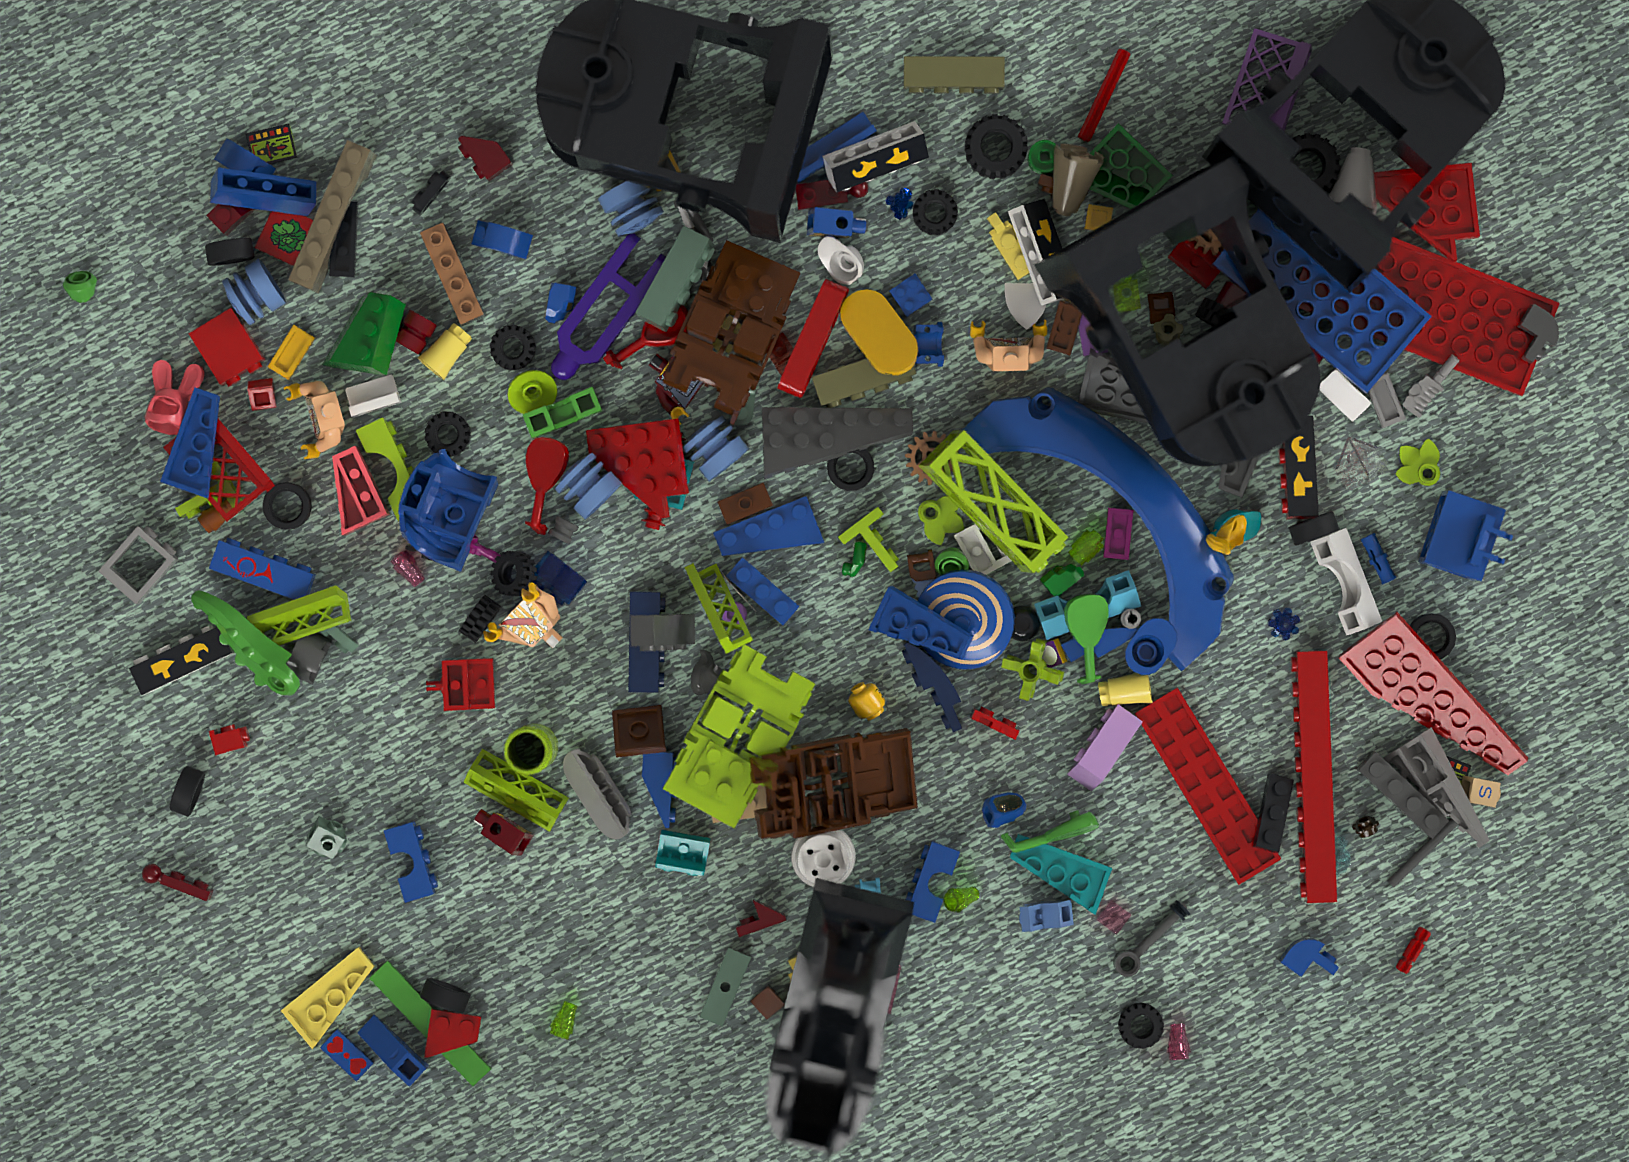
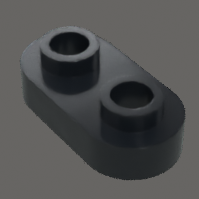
[411,170,451,216]

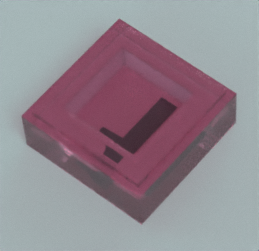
[1096,900,1131,935]

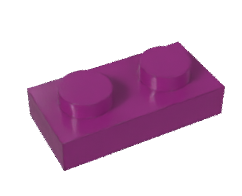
[1103,507,1133,560]

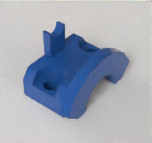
[913,322,944,367]

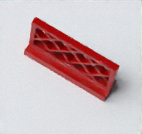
[163,419,275,522]

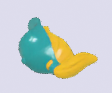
[1206,509,1261,555]

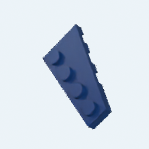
[160,387,220,499]
[713,496,825,556]
[868,586,974,659]

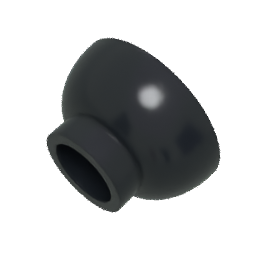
[1011,605,1040,642]

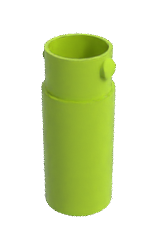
[504,723,558,776]

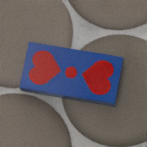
[320,1029,374,1082]

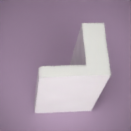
[345,375,402,417]

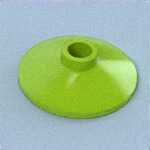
[507,370,557,414]

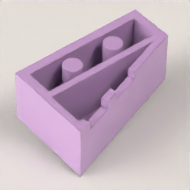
[1067,704,1143,791]

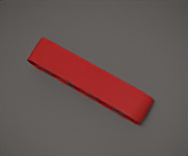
[778,279,849,398]

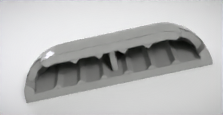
[563,749,632,839]

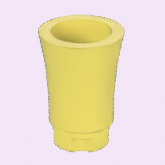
[417,323,472,380]
[1098,673,1153,706]

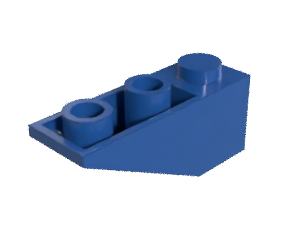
[642,752,677,828]
[357,1014,429,1087]

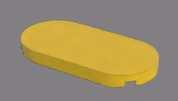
[840,289,918,375]

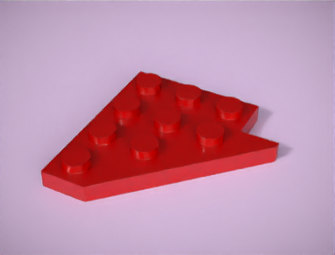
[586,418,689,518]

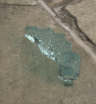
[1335,836,1351,878]

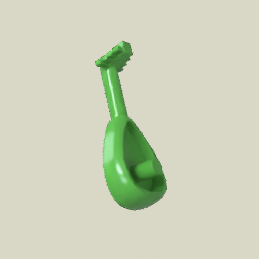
[1064,594,1109,684]
[1001,810,1099,852]

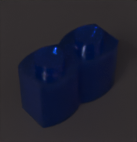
[533,551,588,606]

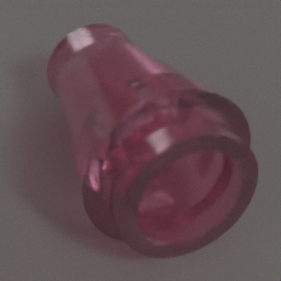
[390,549,425,587]
[1166,1024,1191,1060]

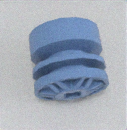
[598,181,664,237]
[222,258,287,325]
[683,415,750,482]
[555,453,622,519]

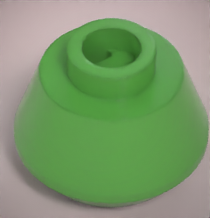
[63,271,97,303]
[935,547,969,575]

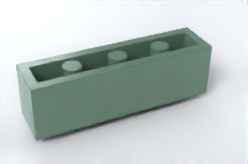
[636,226,714,332]

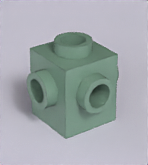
[306,816,347,859]

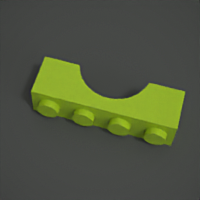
[356,417,414,521]

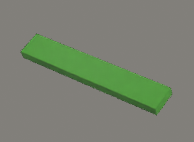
[369,961,492,1086]

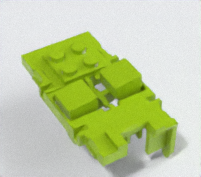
[663,645,815,829]

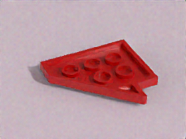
[1374,163,1480,262]

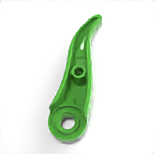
[191,590,300,696]

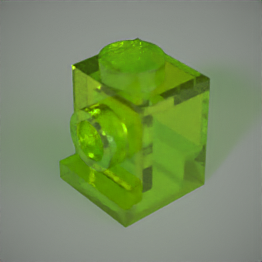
[1112,275,1141,312]

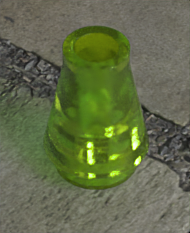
[943,886,980,913]
[549,1001,578,1040]

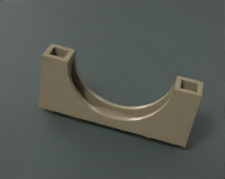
[288,140,377,293]

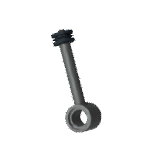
[1113,900,1190,977]

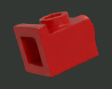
[209,724,250,755]

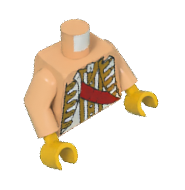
[970,319,1048,371]
[284,381,345,459]
[483,582,563,648]

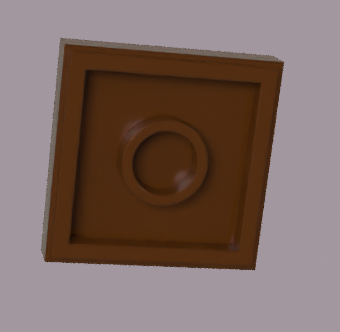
[612,705,666,758]

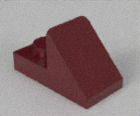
[736,899,787,937]

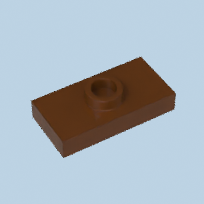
[1046,300,1083,355]
[718,482,773,525]

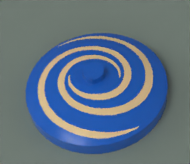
[918,569,1015,669]

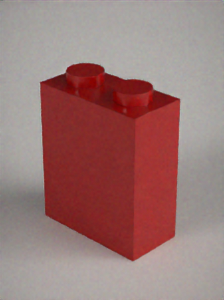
[189,307,266,387]

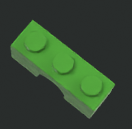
[523,387,603,439]

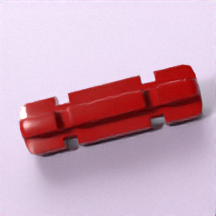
[1396,927,1431,974]

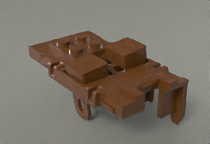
[662,240,801,425]
[750,728,918,839]

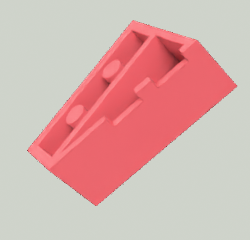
[332,446,390,536]

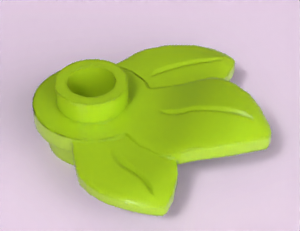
[1395,439,1440,486]
[918,496,964,545]

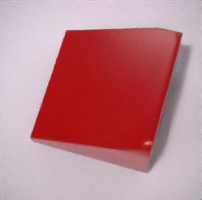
[247,378,277,411]

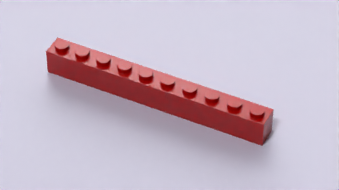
[1291,650,1337,903]

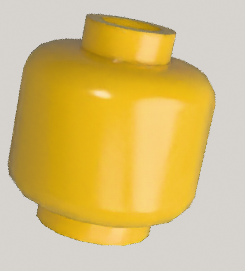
[848,682,885,721]

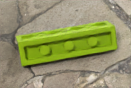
[684,563,753,654]
[247,585,351,645]
[463,748,569,832]

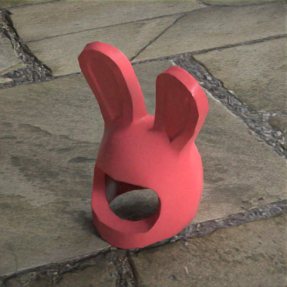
[144,360,204,435]

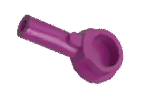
[469,534,501,563]

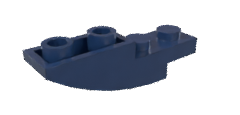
[902,642,962,733]

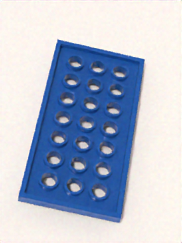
[1212,209,1432,394]

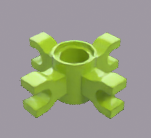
[1001,638,1065,701]

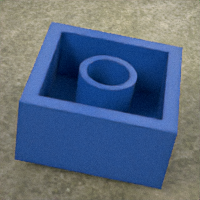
[889,274,933,317]

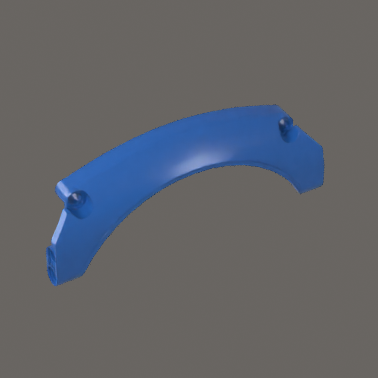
[962,387,1234,671]

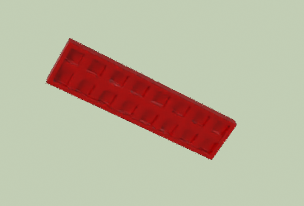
[1134,687,1281,885]

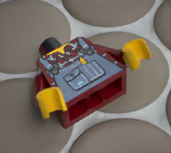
[648,354,704,425]

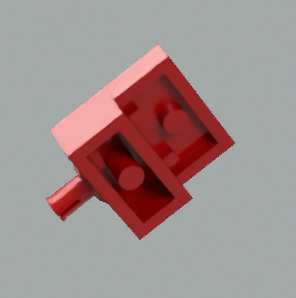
[426,658,496,711]

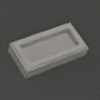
[1368,372,1406,428]

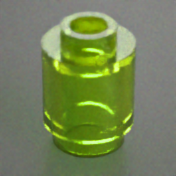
[1067,529,1104,566]

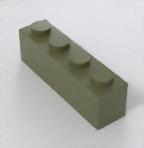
[904,56,1005,94]
[812,359,917,408]

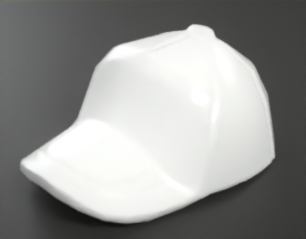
[818,236,864,285]

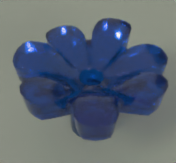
[886,187,914,220]
[1267,608,1300,641]

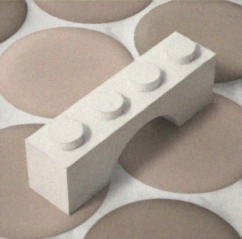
[1310,528,1383,636]

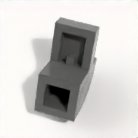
[1517,304,1559,364]

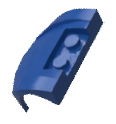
[399,449,498,572]

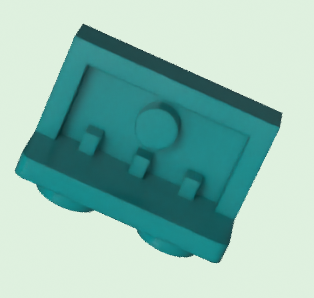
[655,830,711,876]

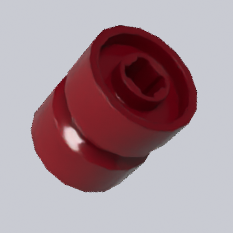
[396,309,438,355]

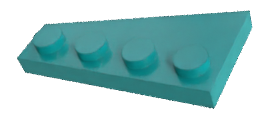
[1009,834,1112,915]

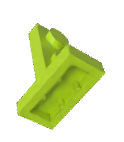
[175,462,242,519]
[838,507,899,573]

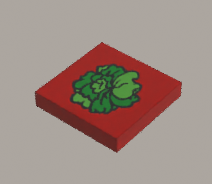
[254,211,313,266]

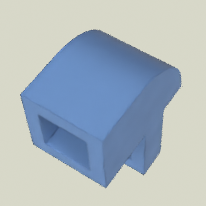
[1019,900,1074,932]

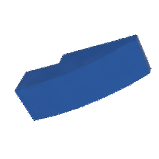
[1061,627,1139,662]

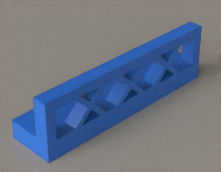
[797,112,877,184]

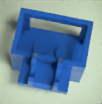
[1418,490,1513,581]

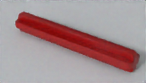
[1078,49,1130,142]

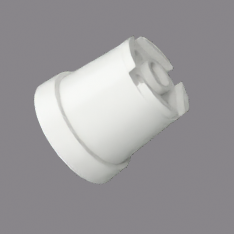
[791,825,856,887]

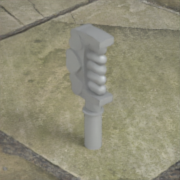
[1403,354,1460,418]

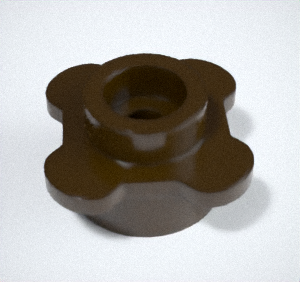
[1352,816,1379,838]

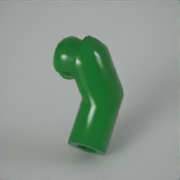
[842,542,867,578]

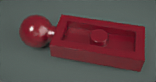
[796,180,869,210]
[142,864,213,901]

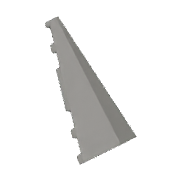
[1384,727,1490,848]

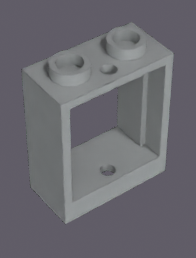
[98,526,179,604]

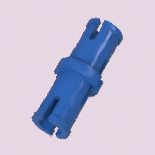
[1360,533,1397,585]

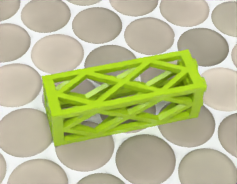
[918,430,1068,573]

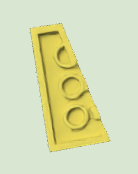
[281,947,375,1049]

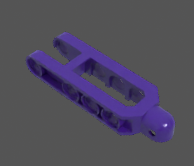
[551,233,666,380]

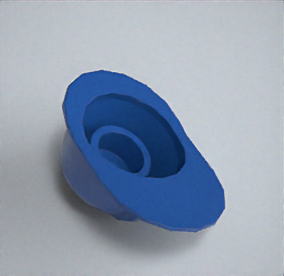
[1125,618,1177,675]

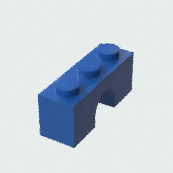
[726,557,800,625]
[384,821,438,903]
[905,840,960,923]

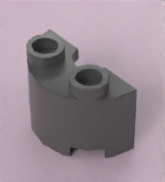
[286,633,333,685]

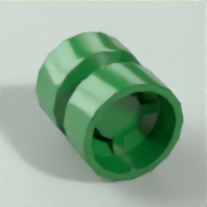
[1027,140,1056,175]

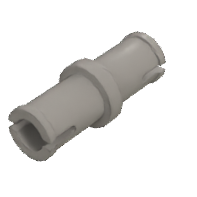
[1121,609,1141,629]

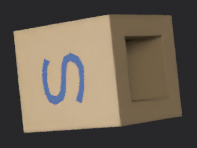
[1461,775,1501,808]

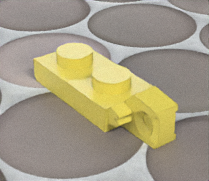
[987,212,1029,280]

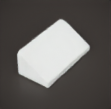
[1319,369,1371,422]

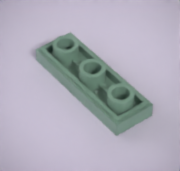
[700,947,752,1027]

